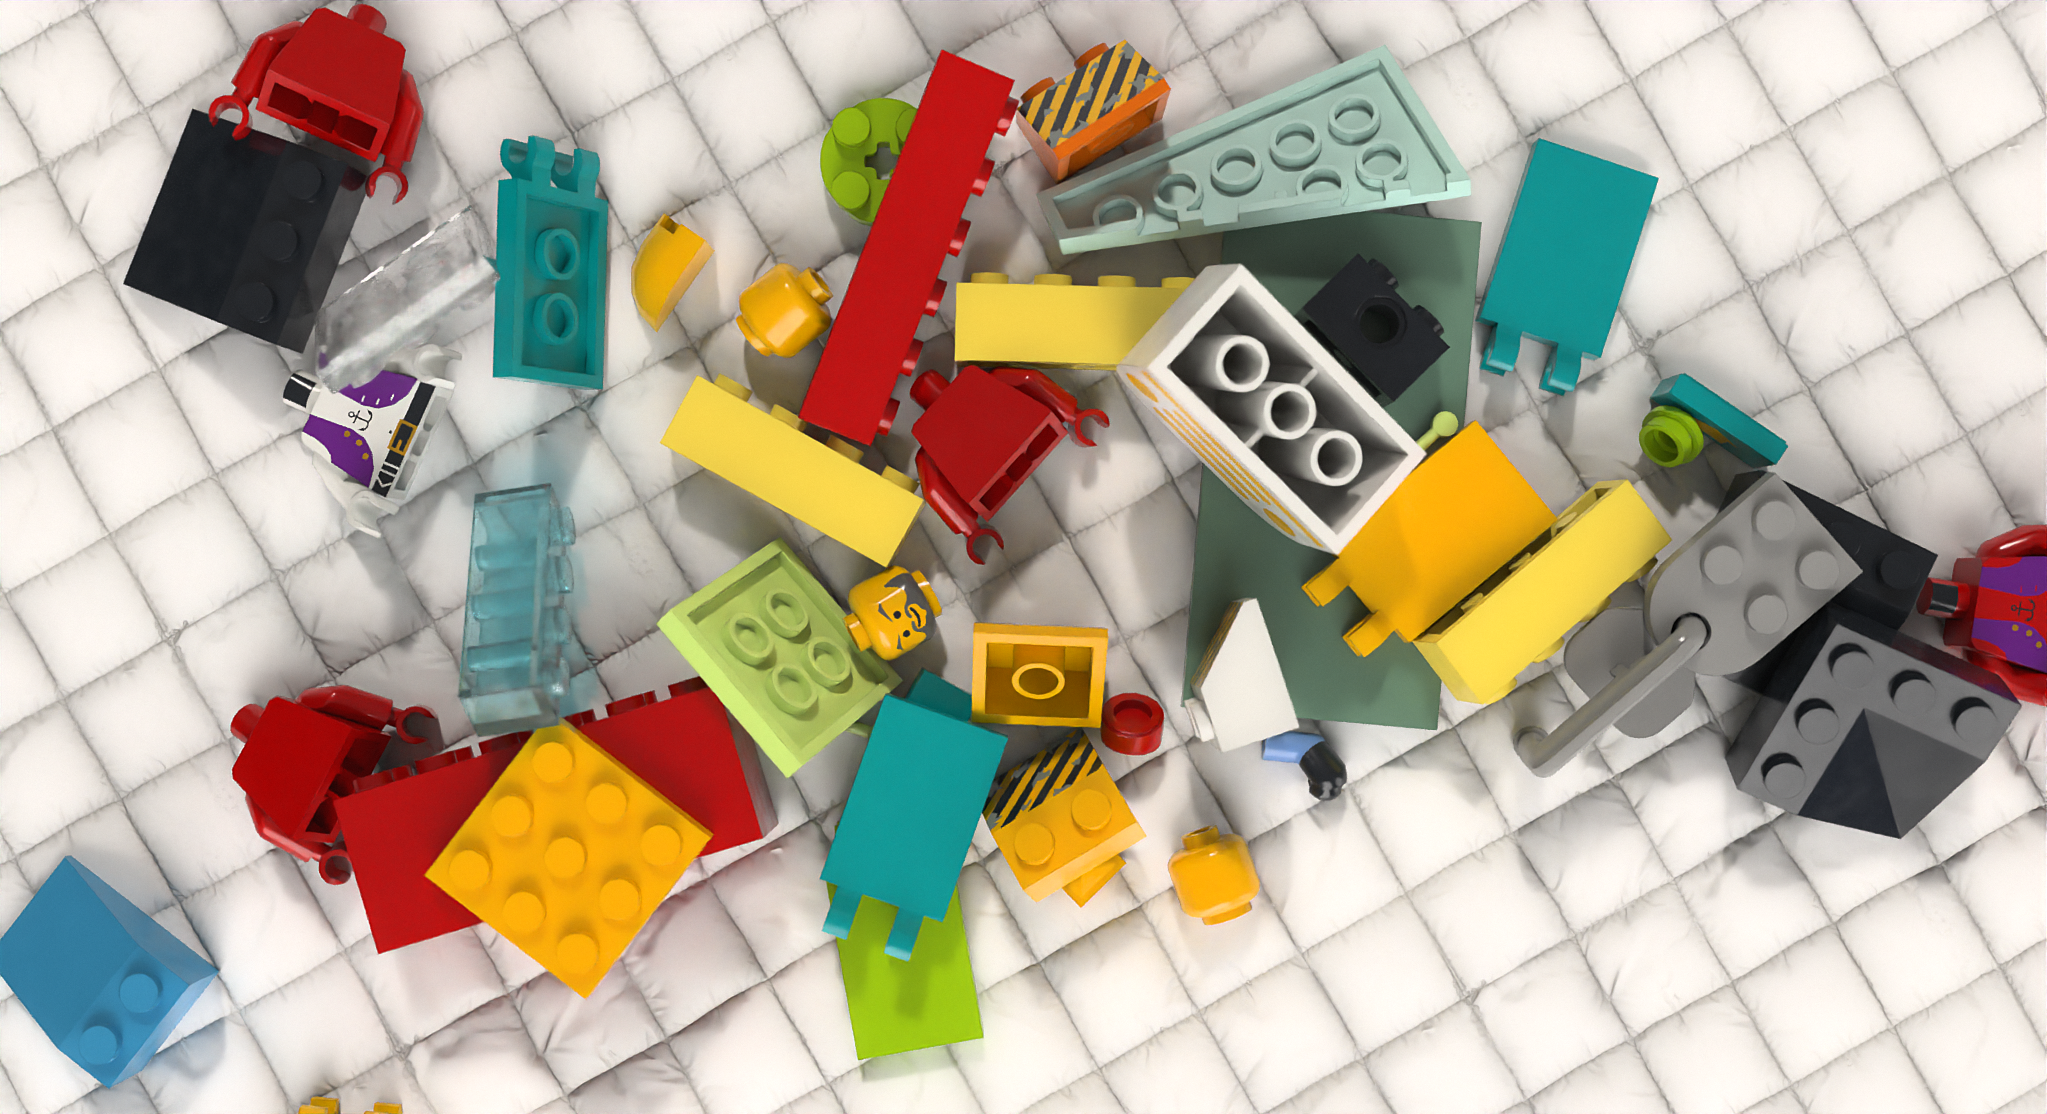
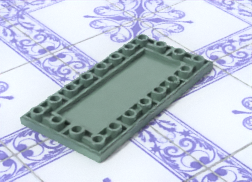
[1181,211,1482,731]

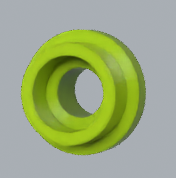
[1639,405,1704,467]

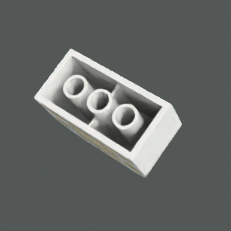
[1116,264,1427,555]

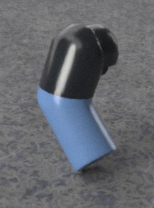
[1261,731,1347,801]

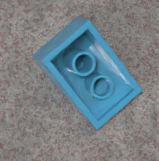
[0,855,219,1089]

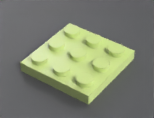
[656,537,903,779]

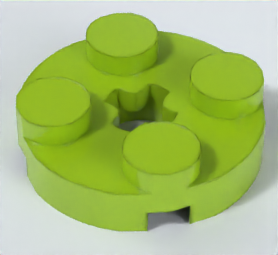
[820,98,917,227]

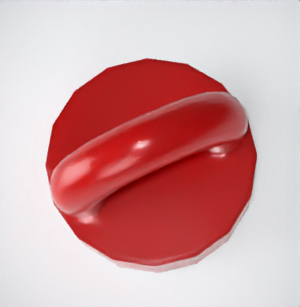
[1100,693,1165,756]

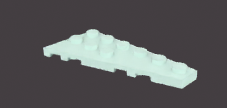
[1036,45,1471,255]

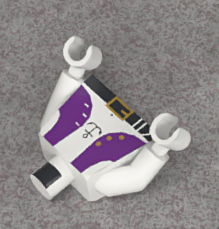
[283,344,462,538]

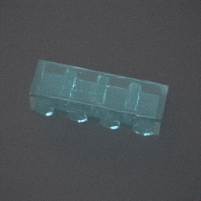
[458,483,576,737]

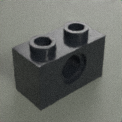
[1293,253,1450,408]

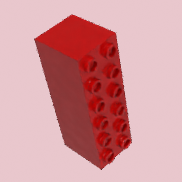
[333,676,779,954]

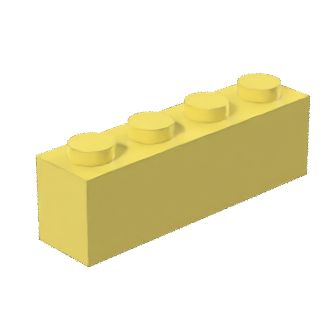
[955,272,1195,371]
[660,373,926,568]
[1412,479,1672,705]

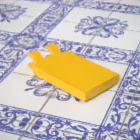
[1301,420,1558,657]

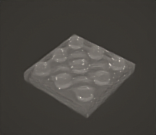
[315,204,501,395]

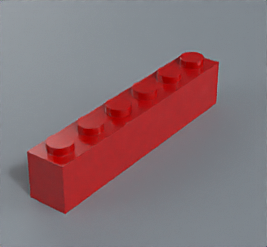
[798,50,1019,446]

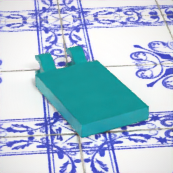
[493,135,608,390]
[1475,138,1659,396]
[820,692,1008,961]

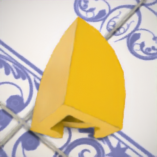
[631,213,715,332]

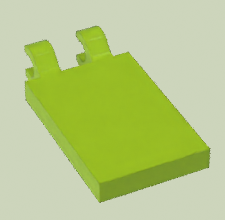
[826,821,984,1060]

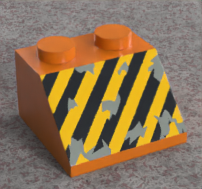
[1016,40,1171,185]

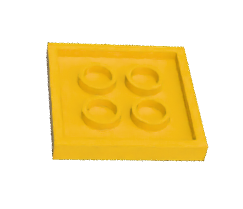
[425,712,714,999]

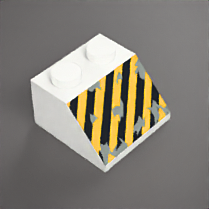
[1184,598,1300,753]

